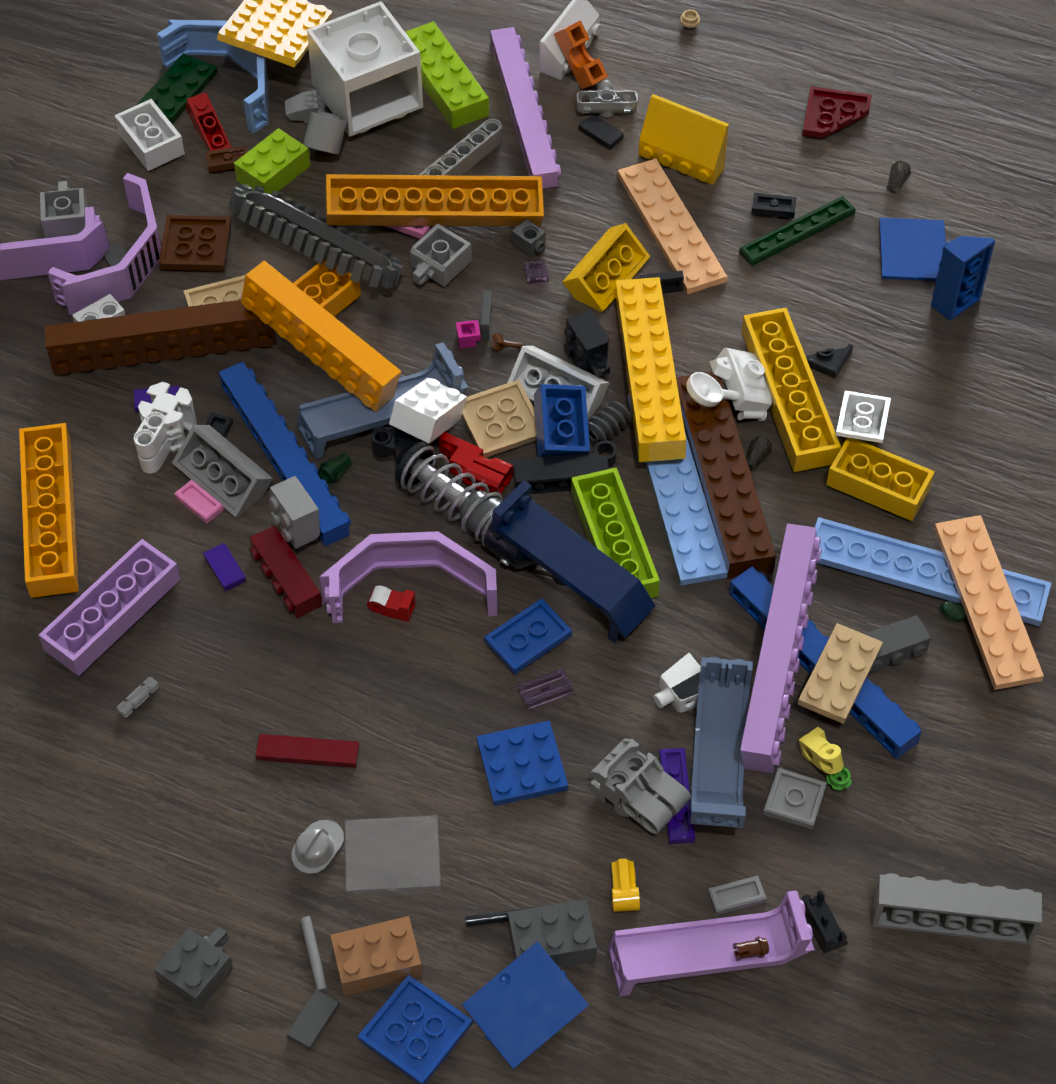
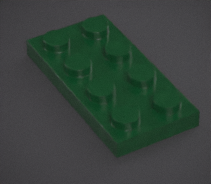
[137,53,218,124]

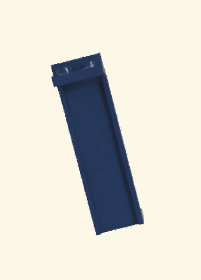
[491,480,656,644]

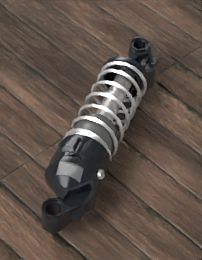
[371,427,566,586]

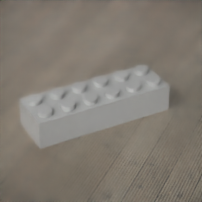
[872,873,1042,945]

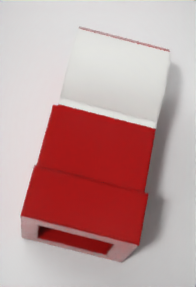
[367,585,416,622]

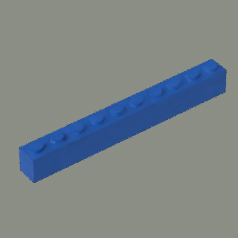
[219,362,351,547]
[729,566,922,760]

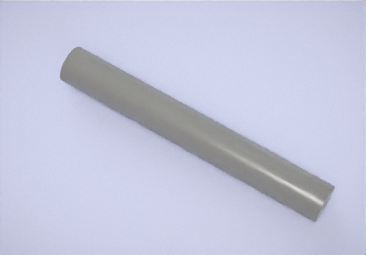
[300,916,328,993]

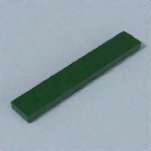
[739,196,856,266]

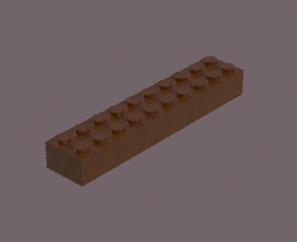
[44,300,277,375]
[676,372,776,579]

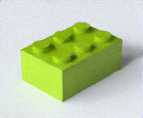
[234,128,311,195]

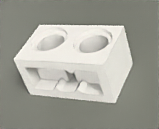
[72,294,125,322]

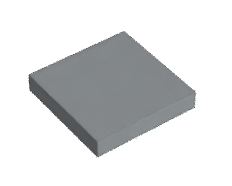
[763,768,827,830]

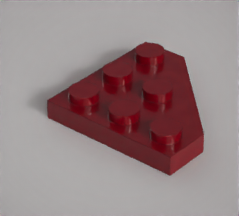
[802,86,872,138]

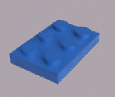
[484,598,572,675]

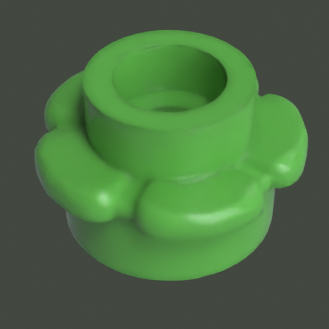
[826,767,852,791]

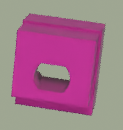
[456,320,481,349]

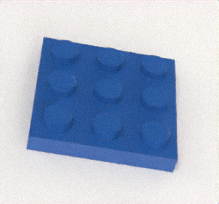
[477,721,568,806]
[358,975,473,1084]

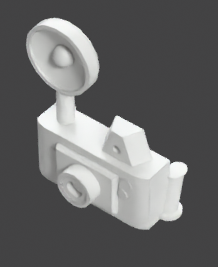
[686,348,772,422]

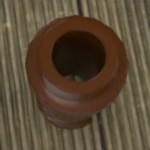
[733,936,769,960]

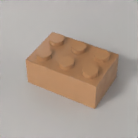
[330,916,422,996]

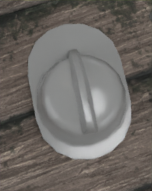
[292,820,344,874]

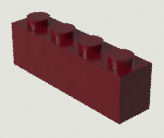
[249,525,322,619]

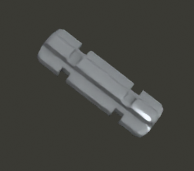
[116,677,159,718]

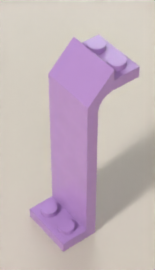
[0,207,110,280]
[607,891,815,996]

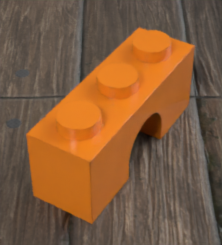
[554,20,608,89]

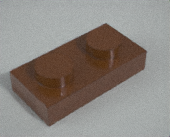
[205,145,248,173]

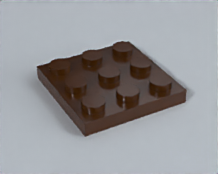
[159,215,232,271]

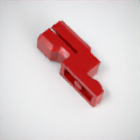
[438,432,513,495]

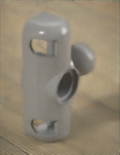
[576,79,638,117]

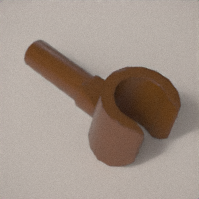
[491,333,523,351]

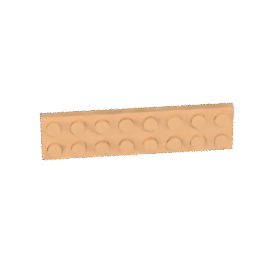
[617,159,727,294]
[934,515,1044,690]

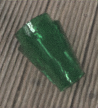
[318,453,352,484]

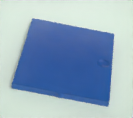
[879,218,946,281]
[462,941,590,1069]

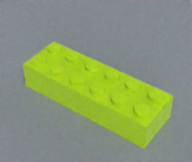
[405,21,489,130]
[571,467,660,598]

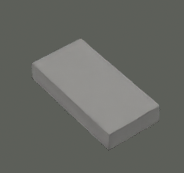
[708,876,767,916]

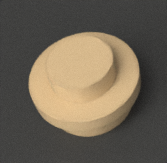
[680,9,700,28]

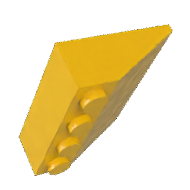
[638,94,729,185]

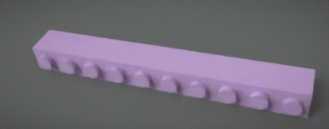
[490,27,561,189]

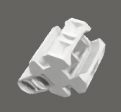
[134,382,197,474]

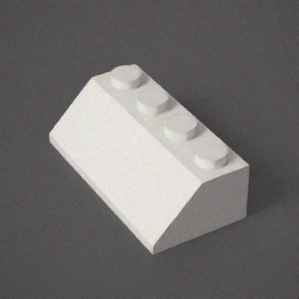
[540,0,601,80]
[508,345,609,420]

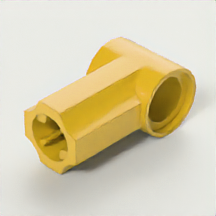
[611,859,640,912]

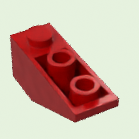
[185,92,232,151]

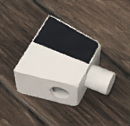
[653,653,700,713]

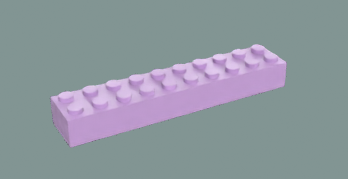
[740,524,822,774]

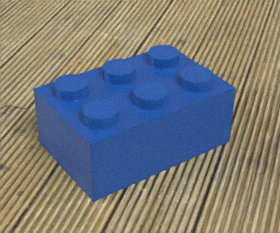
[534,384,590,457]

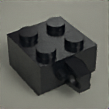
[564,310,610,378]

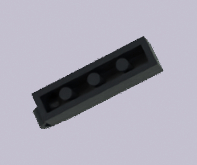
[514,440,617,494]

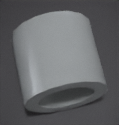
[303,110,347,155]

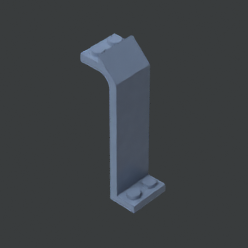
[297,342,468,459]

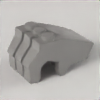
[285,91,324,123]

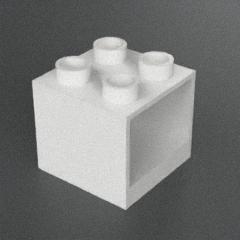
[306,1,423,137]

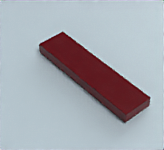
[255,734,360,768]

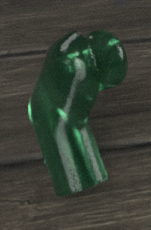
[941,601,968,622]

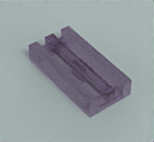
[518,669,573,710]

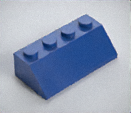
[931,236,995,321]

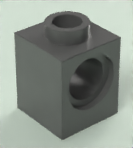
[512,219,546,258]

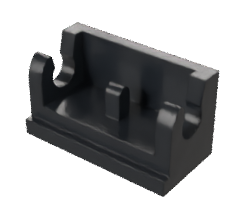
[802,890,848,954]

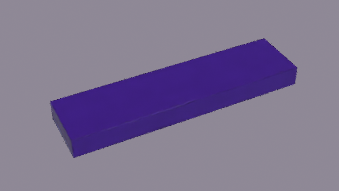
[659,748,695,844]

